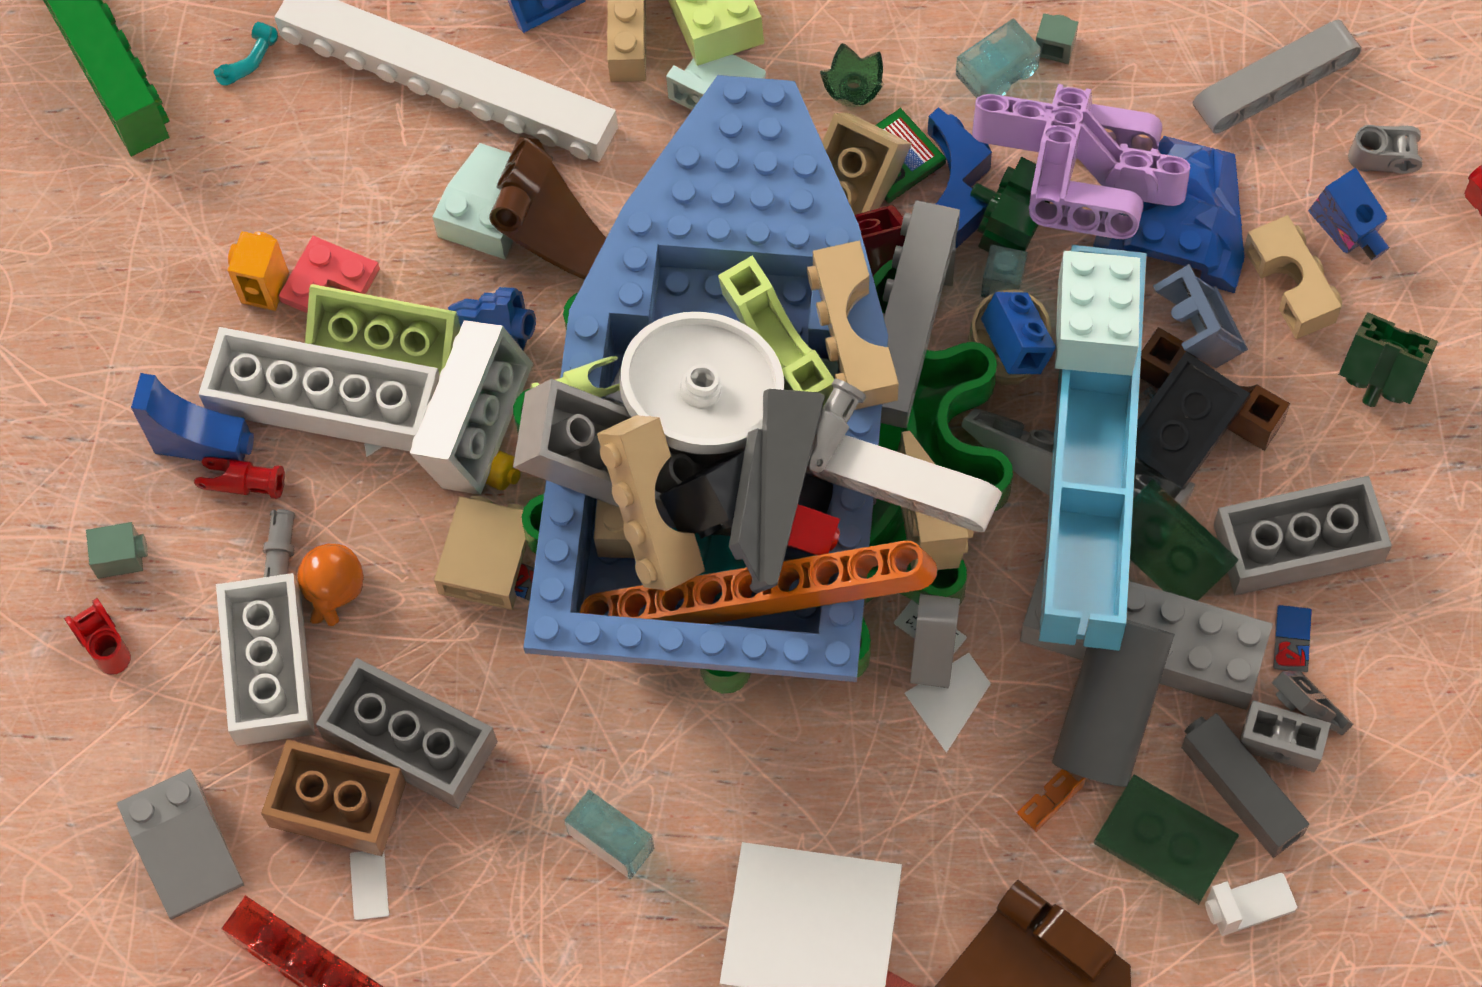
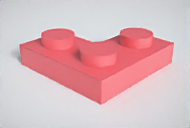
[279,236,380,313]

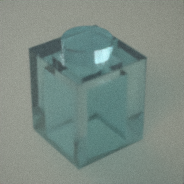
[981,244,1028,298]

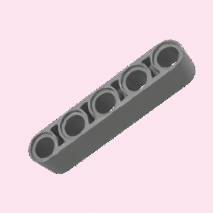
[1193,20,1362,134]

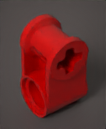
[64,598,131,675]

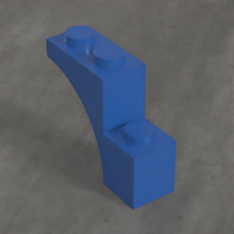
[928,107,992,248]

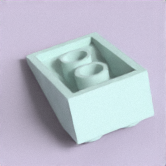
[432,143,513,260]

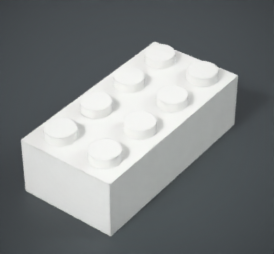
[410,321,533,495]
[216,573,315,746]

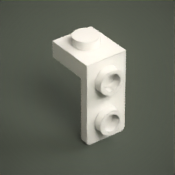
[1205,873,1297,936]

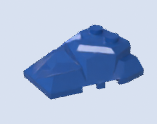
[1093,136,1245,293]

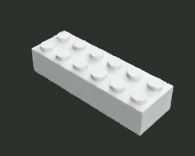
[198,327,440,452]

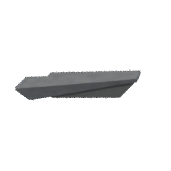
[729,389,825,593]

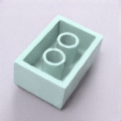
[1055,251,1140,376]

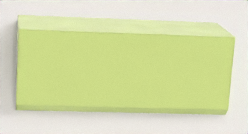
[305,284,461,375]

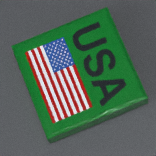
[875,108,946,204]

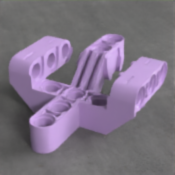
[972,84,1190,239]

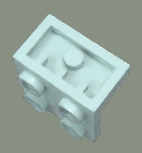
[666,54,766,110]

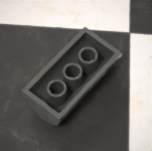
[1052,619,1175,787]

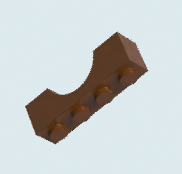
[1140,327,1290,451]

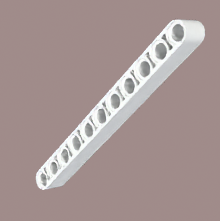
[605,367,1002,532]

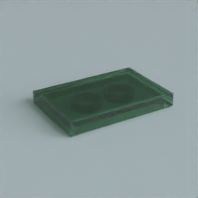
[1130,479,1239,601]
[1094,774,1239,905]

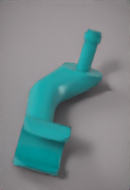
[214,22,278,85]

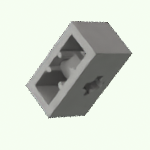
[1240,700,1331,772]

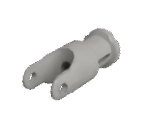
[808,379,866,472]

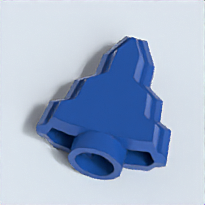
[448,287,536,351]

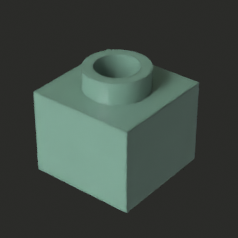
[1034,13,1079,64]

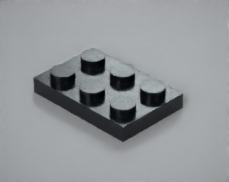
[1135,352,1251,490]

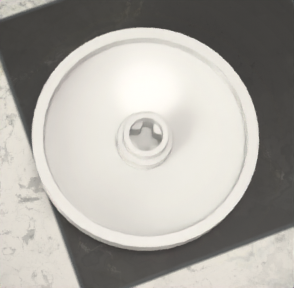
[619,312,784,455]

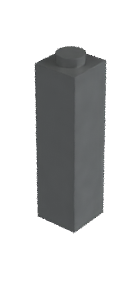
[1181,713,1310,858]

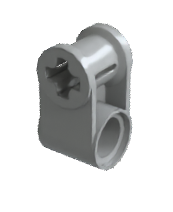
[1348,125,1422,174]

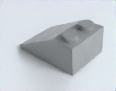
[117,769,244,920]

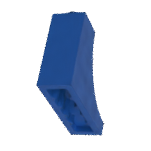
[131,373,254,463]

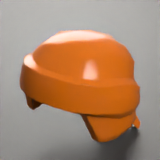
[297,543,364,626]

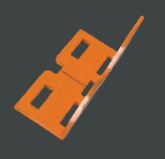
[1016,769,1086,832]

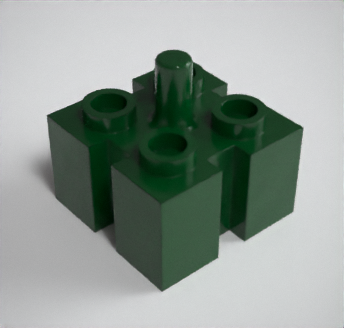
[970,157,1050,267]
[1338,312,1438,407]

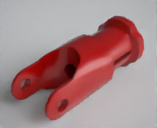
[194,457,285,499]

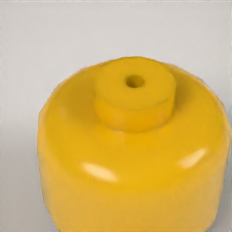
[486,451,521,491]

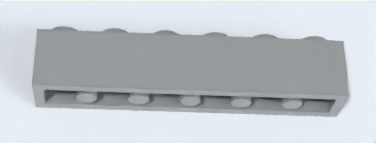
[881,200,960,428]

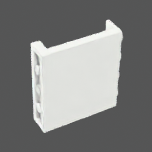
[720,842,902,987]

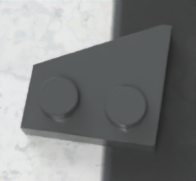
[1272,670,1354,735]

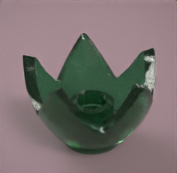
[820,43,884,107]

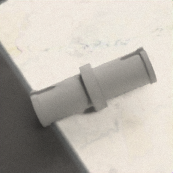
[263,509,295,577]

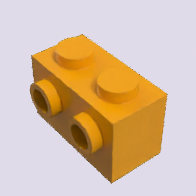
[227,231,289,311]

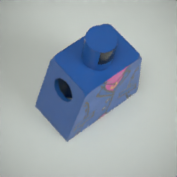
[1308,168,1390,261]

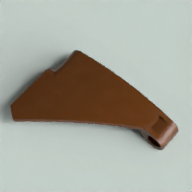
[489,137,606,280]
[935,880,1131,987]

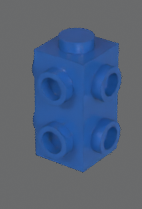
[981,292,1056,374]

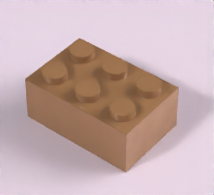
[261,739,406,856]

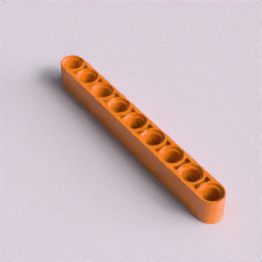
[580,541,937,624]

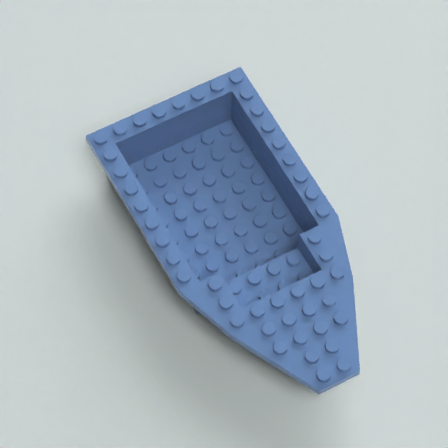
[523,75,888,682]

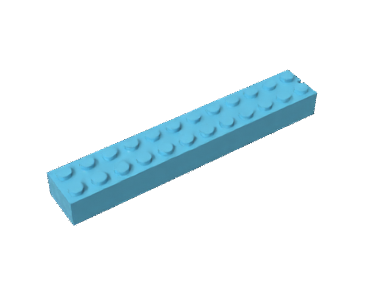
[1039,244,1147,651]

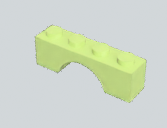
[718,255,834,408]

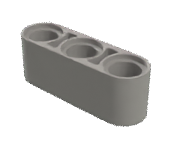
[910,594,960,688]

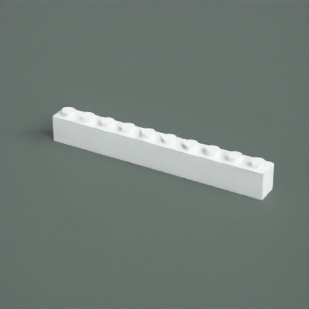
[274,0,618,162]

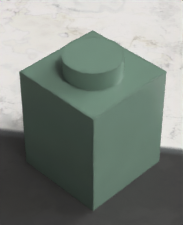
[86,522,148,579]

